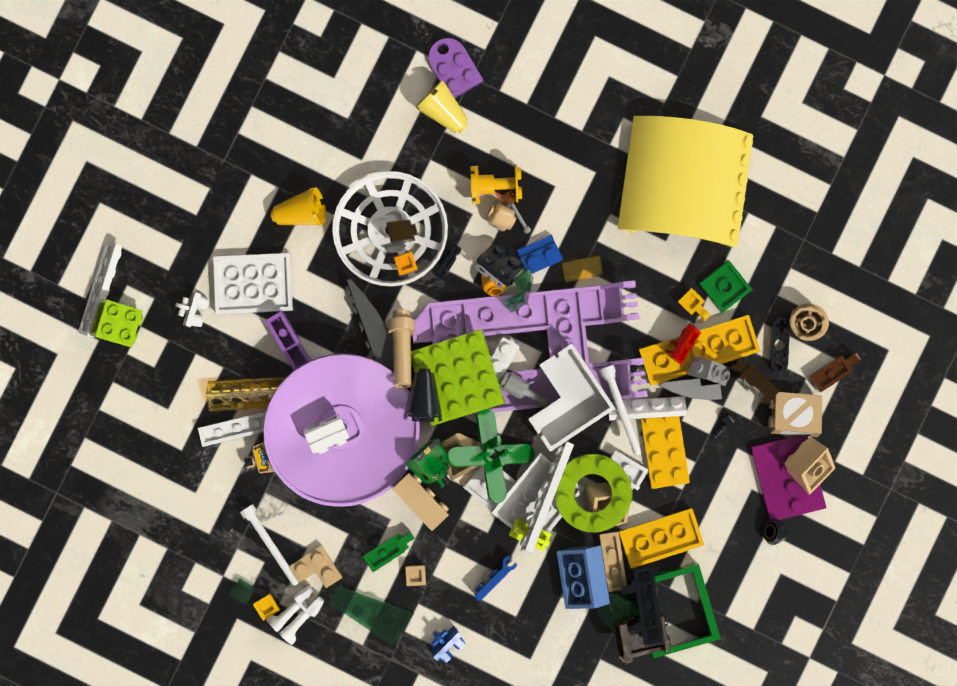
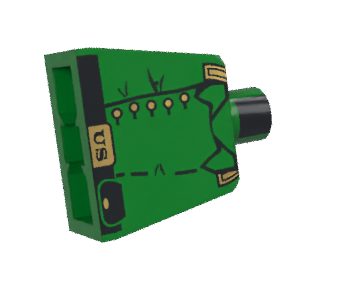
[405,438,452,488]

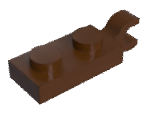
[809,353,861,393]

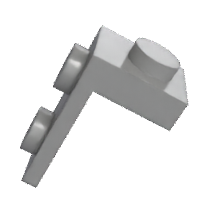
[687,356,730,386]

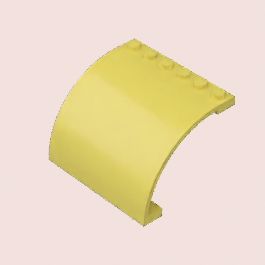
[618,116,753,247]

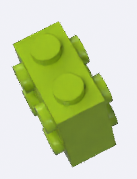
[90,299,143,347]

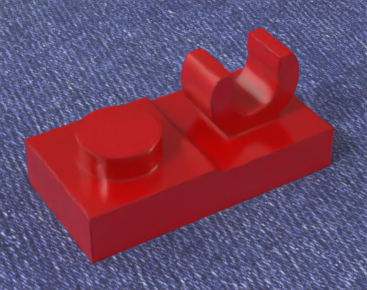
[665,323,701,365]

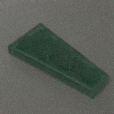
[329,586,414,646]

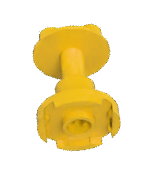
[470,164,522,204]

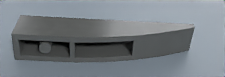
[346,279,394,372]

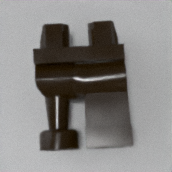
[729,358,779,405]

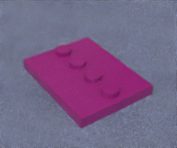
[750,436,827,520]

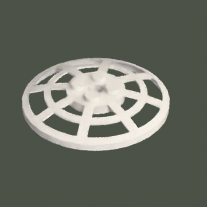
[333,171,448,287]

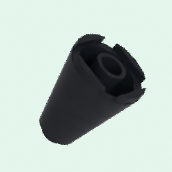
[403,368,442,422]

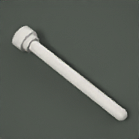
[599,365,641,456]
[240,504,299,586]

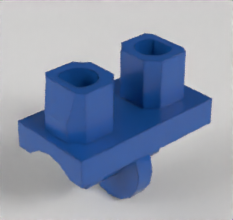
[429,625,465,663]

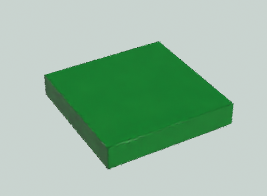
[698,260,753,313]

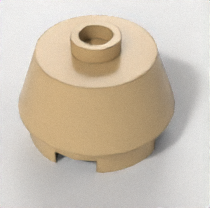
[790,303,829,341]

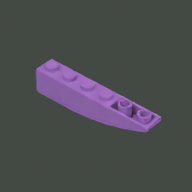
[265,311,312,370]

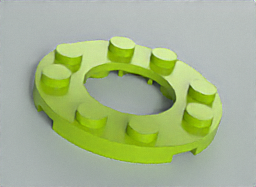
[555,454,633,532]

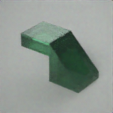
[504,269,534,313]

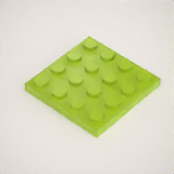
[411,329,505,426]

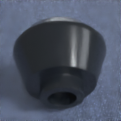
[763,519,788,545]

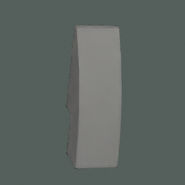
[660,378,722,400]

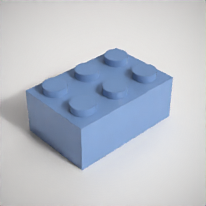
[557,546,610,609]

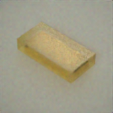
[562,256,603,283]

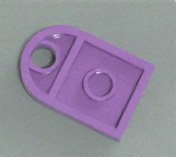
[429,38,483,98]

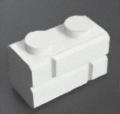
[303,414,349,454]

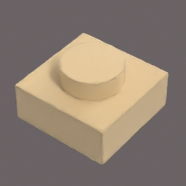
[406,565,426,586]

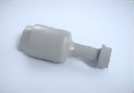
[500,372,549,409]

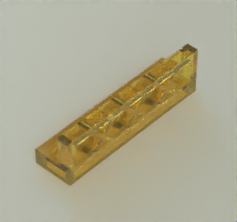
[206,377,285,411]

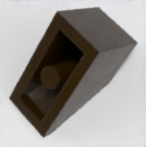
[386,220,418,246]

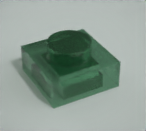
[229,578,257,606]

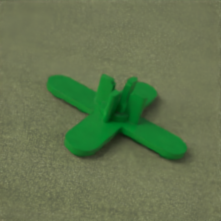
[447,408,535,503]

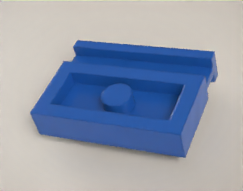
[517,235,563,276]

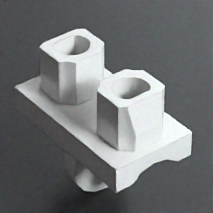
[175,292,209,327]

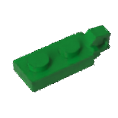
[362,531,415,572]

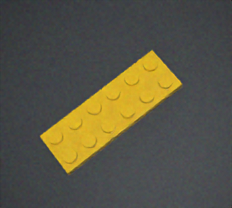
[639,315,760,386]

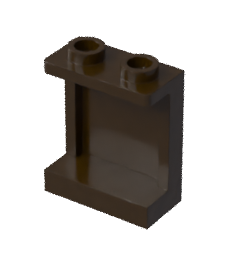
[613,612,671,664]

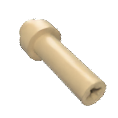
[388,309,415,389]

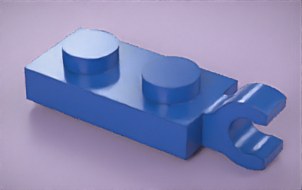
[474,555,517,602]

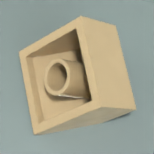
[784,436,835,495]

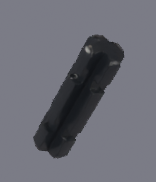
[435,244,461,280]

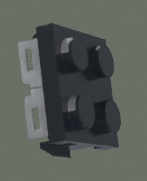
[475,242,525,289]

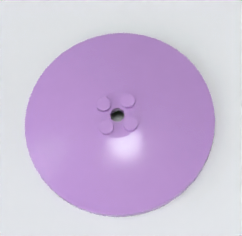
[264,354,420,507]

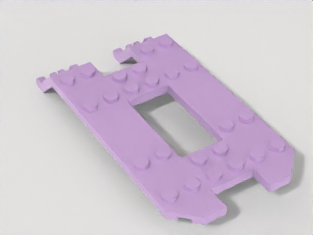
[413,281,648,415]

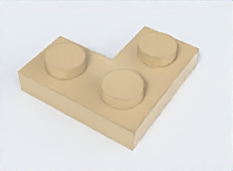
[289,545,343,588]

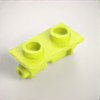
[509,518,552,551]

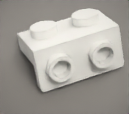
[610,450,648,490]

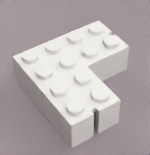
[528,344,615,452]

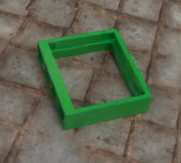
[630,562,721,658]

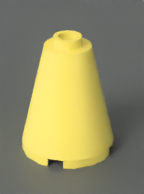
[416,80,468,133]

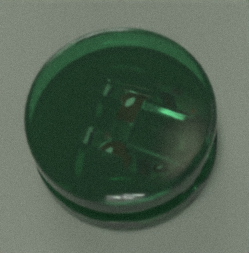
[598,591,637,630]

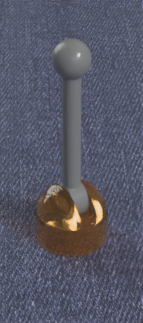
[499,190,531,234]

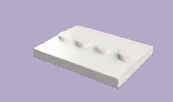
[213,253,293,314]
[491,452,584,549]

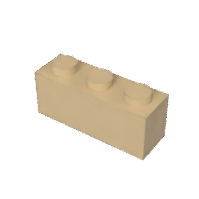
[392,472,449,531]

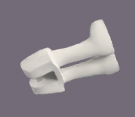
[266,586,324,645]

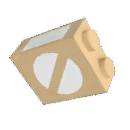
[768,392,822,437]

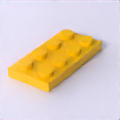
[640,416,690,489]
[618,508,704,569]

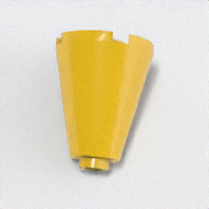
[271,187,326,226]

